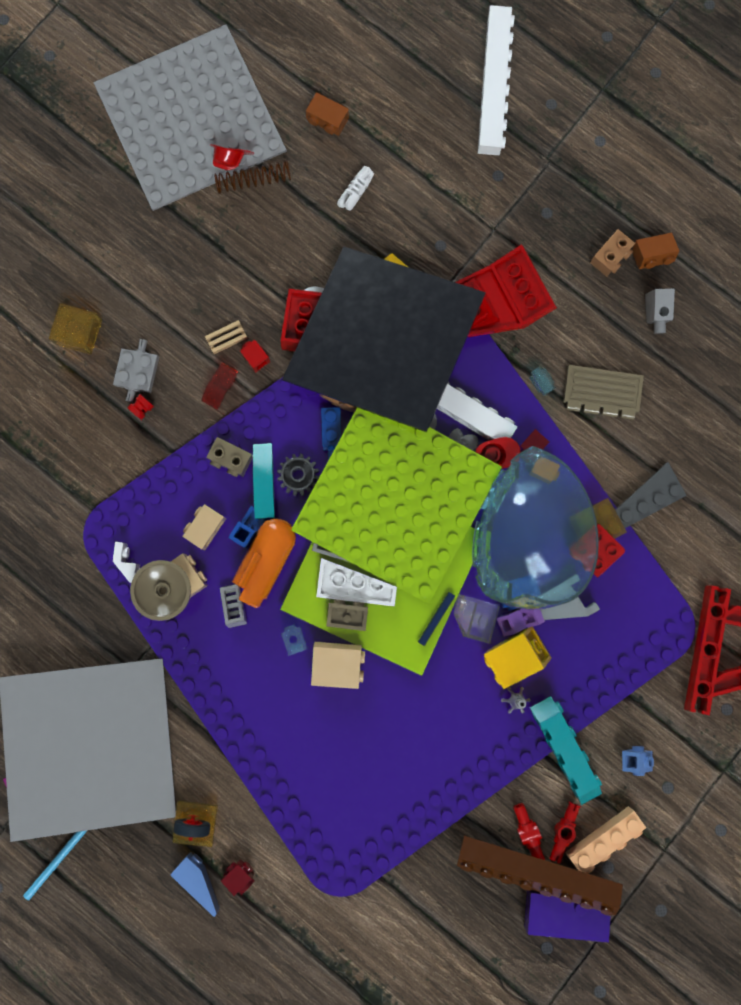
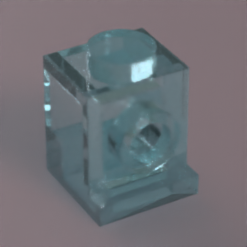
[281,624,308,656]

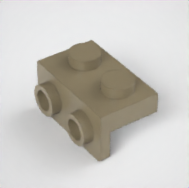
[326,599,368,631]

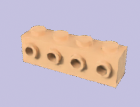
[565,806,646,873]

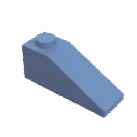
[170,852,220,917]

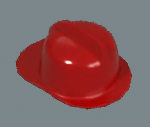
[210,144,254,170]
[475,437,521,469]

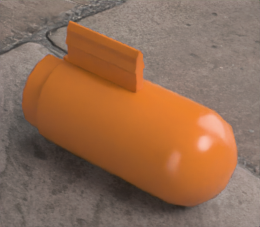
[231,519,296,608]

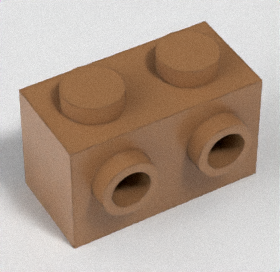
[590,229,635,277]

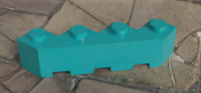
[530,696,602,805]

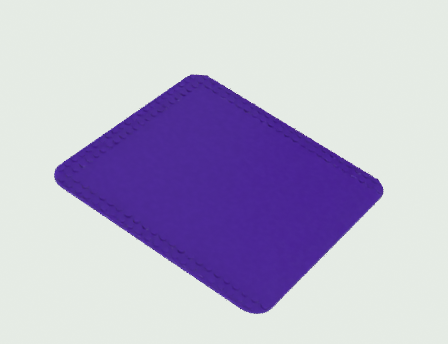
[83,334,695,897]

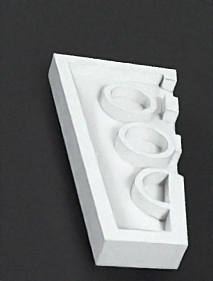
[316,558,397,606]

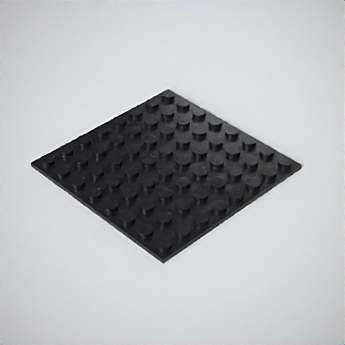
[282,247,486,433]

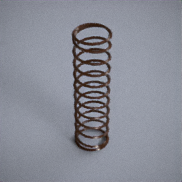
[214,160,291,194]

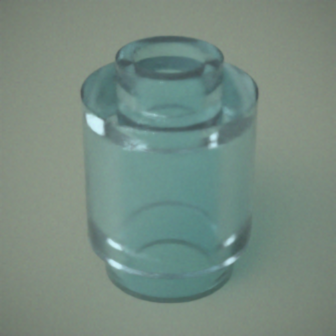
[529,367,556,396]

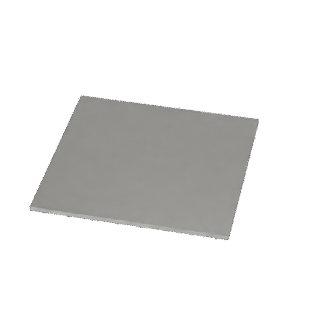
[93,24,287,211]
[0,658,176,842]

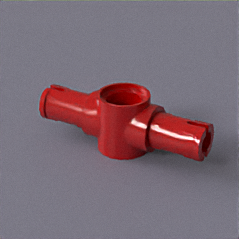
[549,801,581,864]
[513,803,545,860]

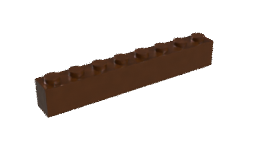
[457,836,623,916]

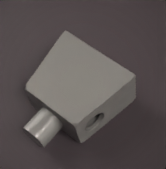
[645,289,675,334]

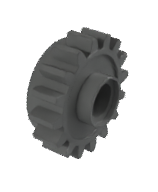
[277,454,319,496]

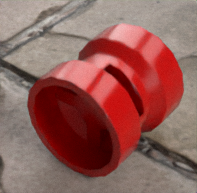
[127,394,154,421]

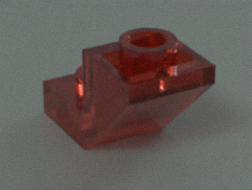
[201,362,239,410]

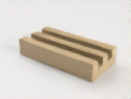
[205,320,248,354]

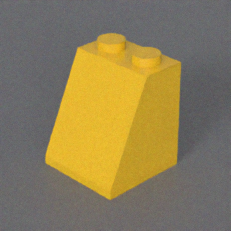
[484,626,551,689]

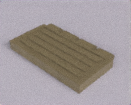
[563,365,644,420]

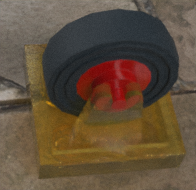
[172,801,218,847]

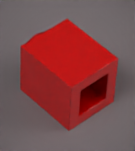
[240,340,270,373]

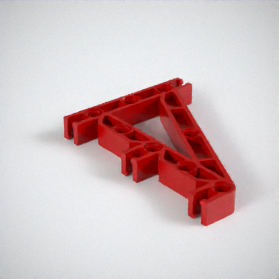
[684,585,741,716]

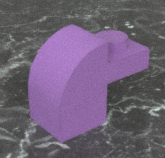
[496,604,545,636]

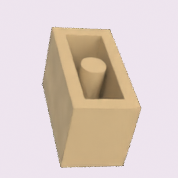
[183,504,227,550]

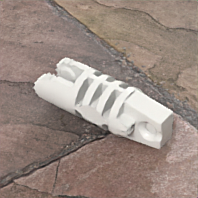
[337,166,374,210]

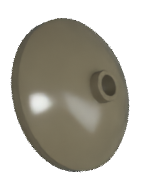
[130,560,191,621]

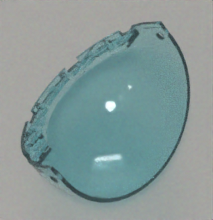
[472,446,599,610]

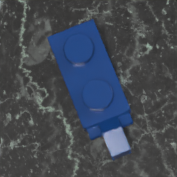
[321,407,341,460]

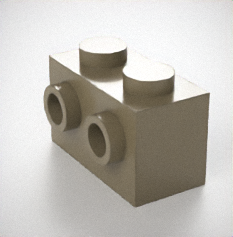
[206,437,253,478]

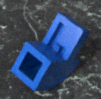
[228,506,266,549]

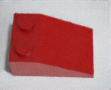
[281,289,322,351]

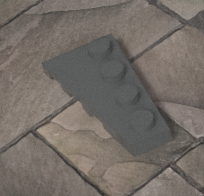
[611,462,687,530]

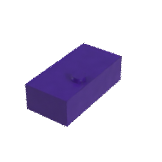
[524,890,611,943]

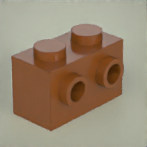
[306,92,349,136]
[632,233,680,269]

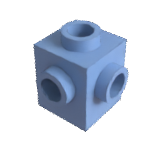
[622,746,654,776]

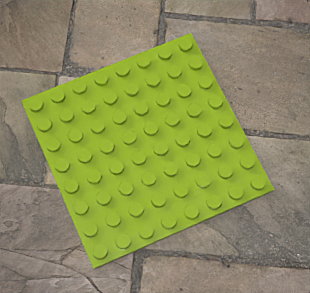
[291,408,502,604]
[280,527,486,676]

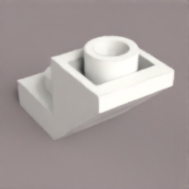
[113,542,141,583]

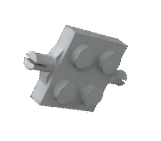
[113,339,159,403]

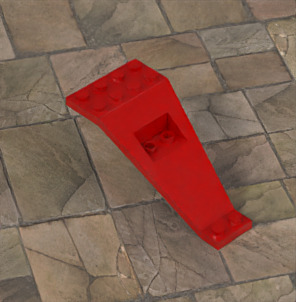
[455,244,557,337]

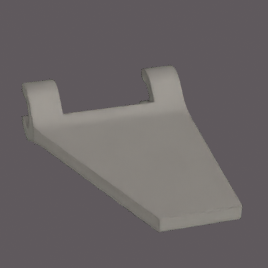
[533,576,600,620]

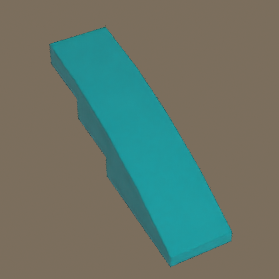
[253,443,275,519]

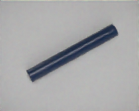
[418,592,455,646]

